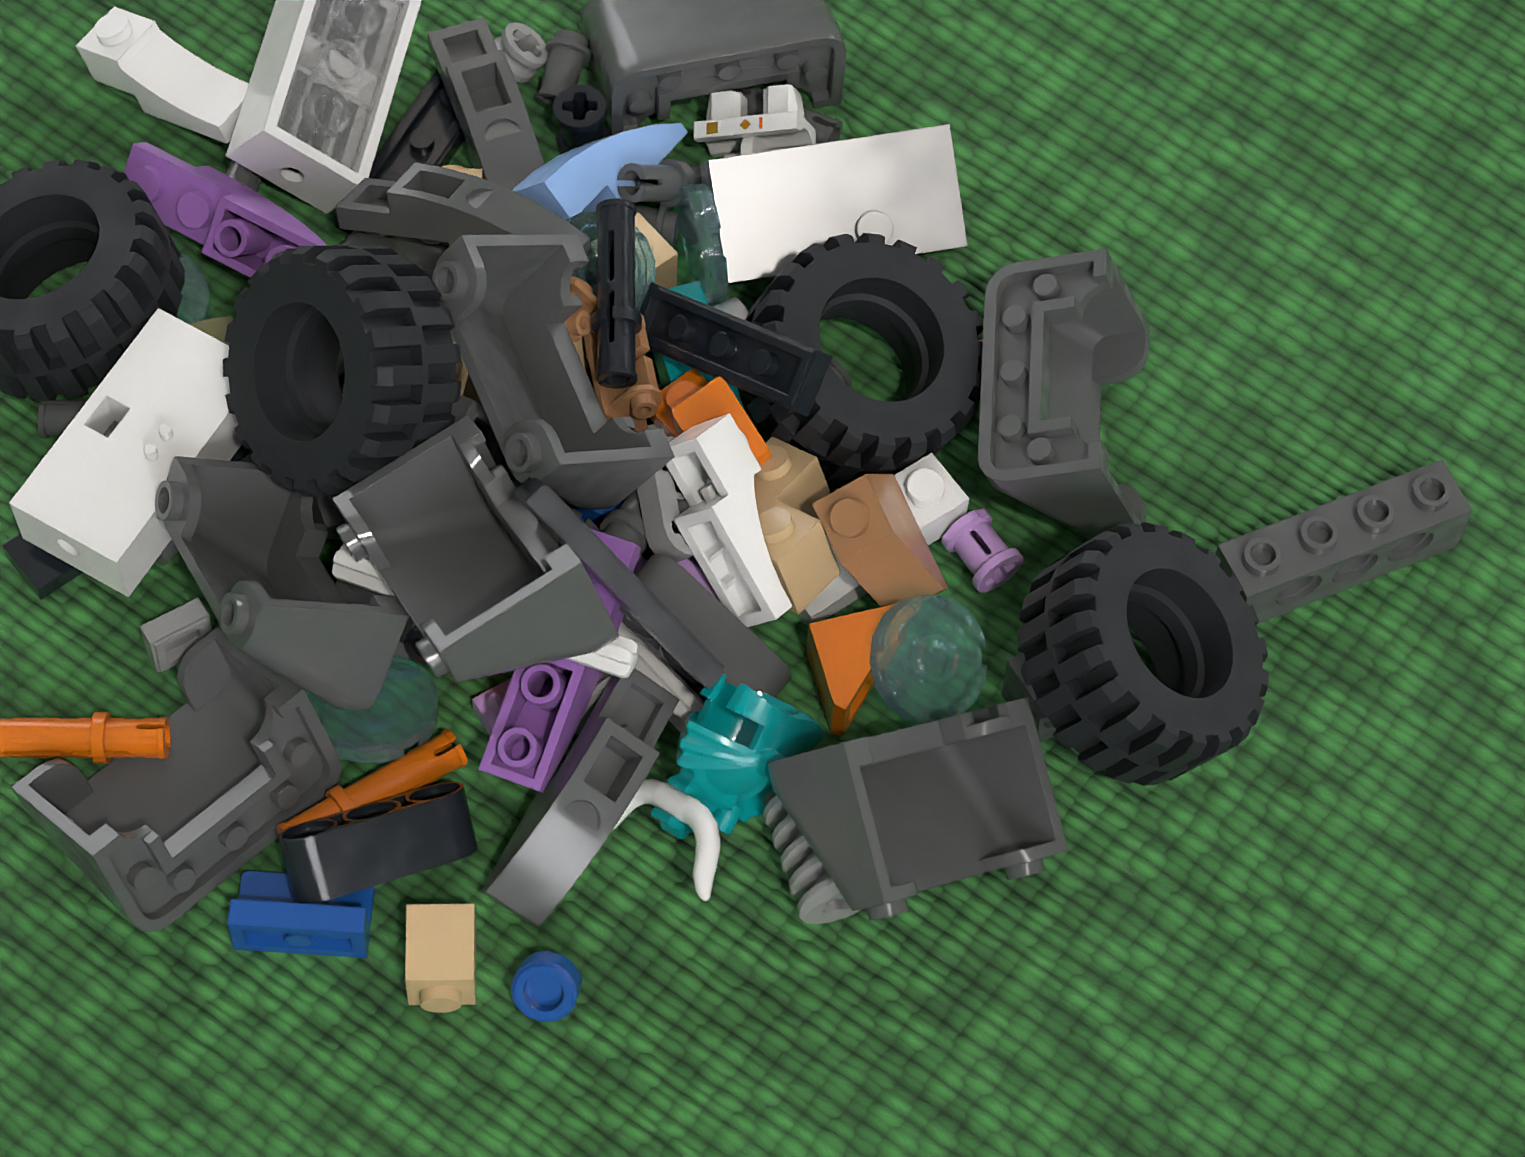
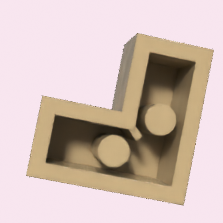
[754,437,841,615]

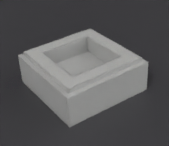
[140,597,212,673]

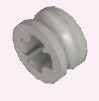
[494,22,549,83]

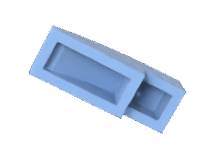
[513,123,688,222]

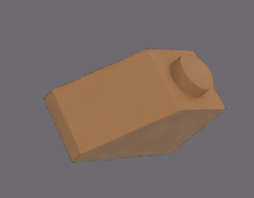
[812,474,948,610]

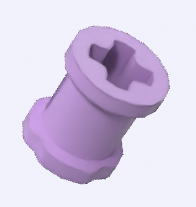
[941,508,1024,593]

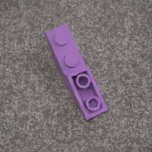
[124,142,327,278]
[478,529,642,793]

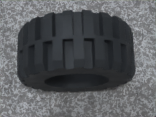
[0,159,185,401]
[741,233,983,484]
[223,245,462,497]
[1017,522,1269,786]

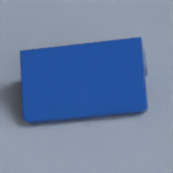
[227,871,375,958]

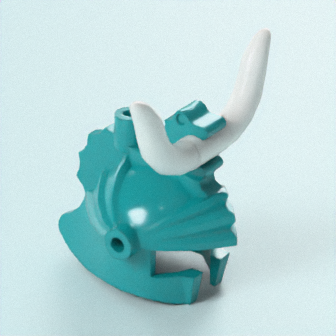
[614,674,823,901]

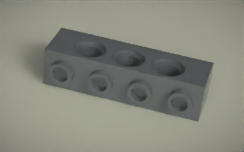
[1215,460,1473,623]

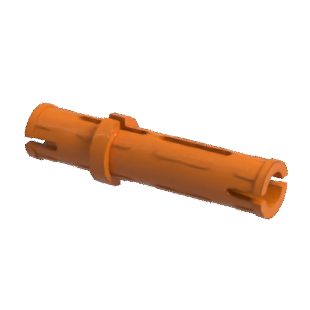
[0,712,171,764]
[276,728,468,835]

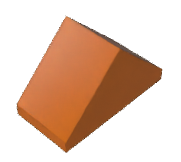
[806,603,908,738]

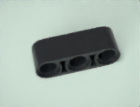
[278,782,478,904]

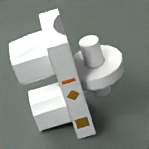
[694,84,816,158]

